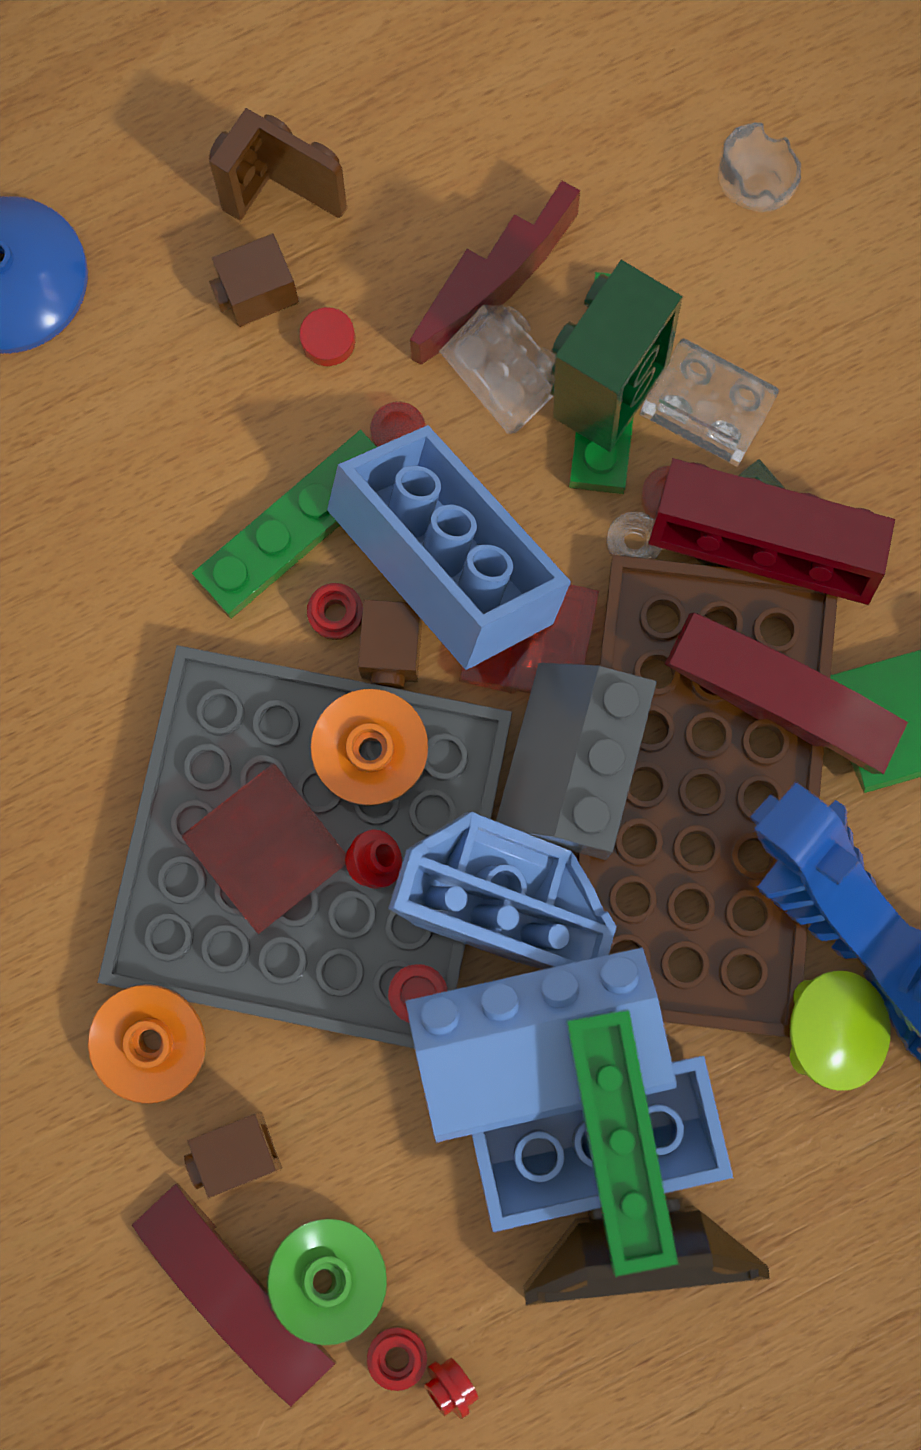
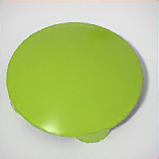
[790,971,891,1091]

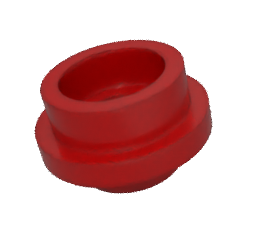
[307,583,363,640]
[345,829,402,889]
[367,1327,427,1391]
[424,1357,479,1420]

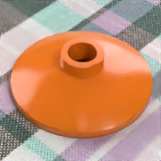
[311,689,428,806]
[88,985,206,1103]

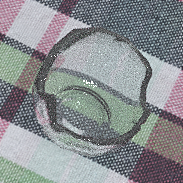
[718,122,801,213]

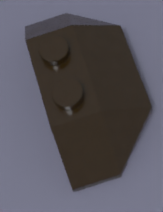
[523,1197,770,1305]

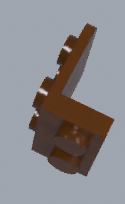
[209,108,347,221]

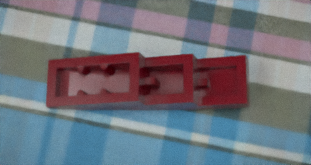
[410,180,581,365]
[665,612,908,774]

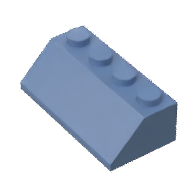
[406,947,676,1142]
[472,1056,733,1232]

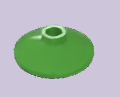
[267,1219,387,1345]

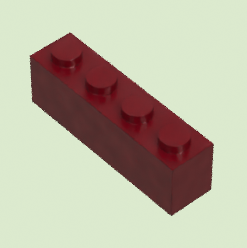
[648,458,895,605]

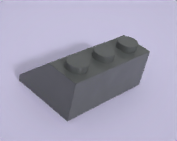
[496,663,657,860]

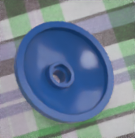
[0,196,88,354]

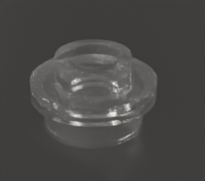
[607,512,662,559]

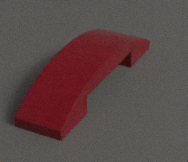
[132,1183,336,1407]

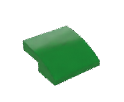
[830,650,921,793]

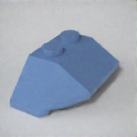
[389,812,617,969]

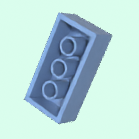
[327,425,571,670]

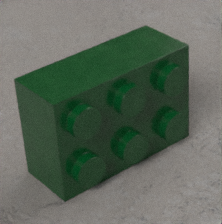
[550,259,683,452]

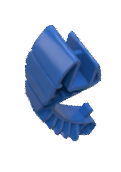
[751,783,921,1062]

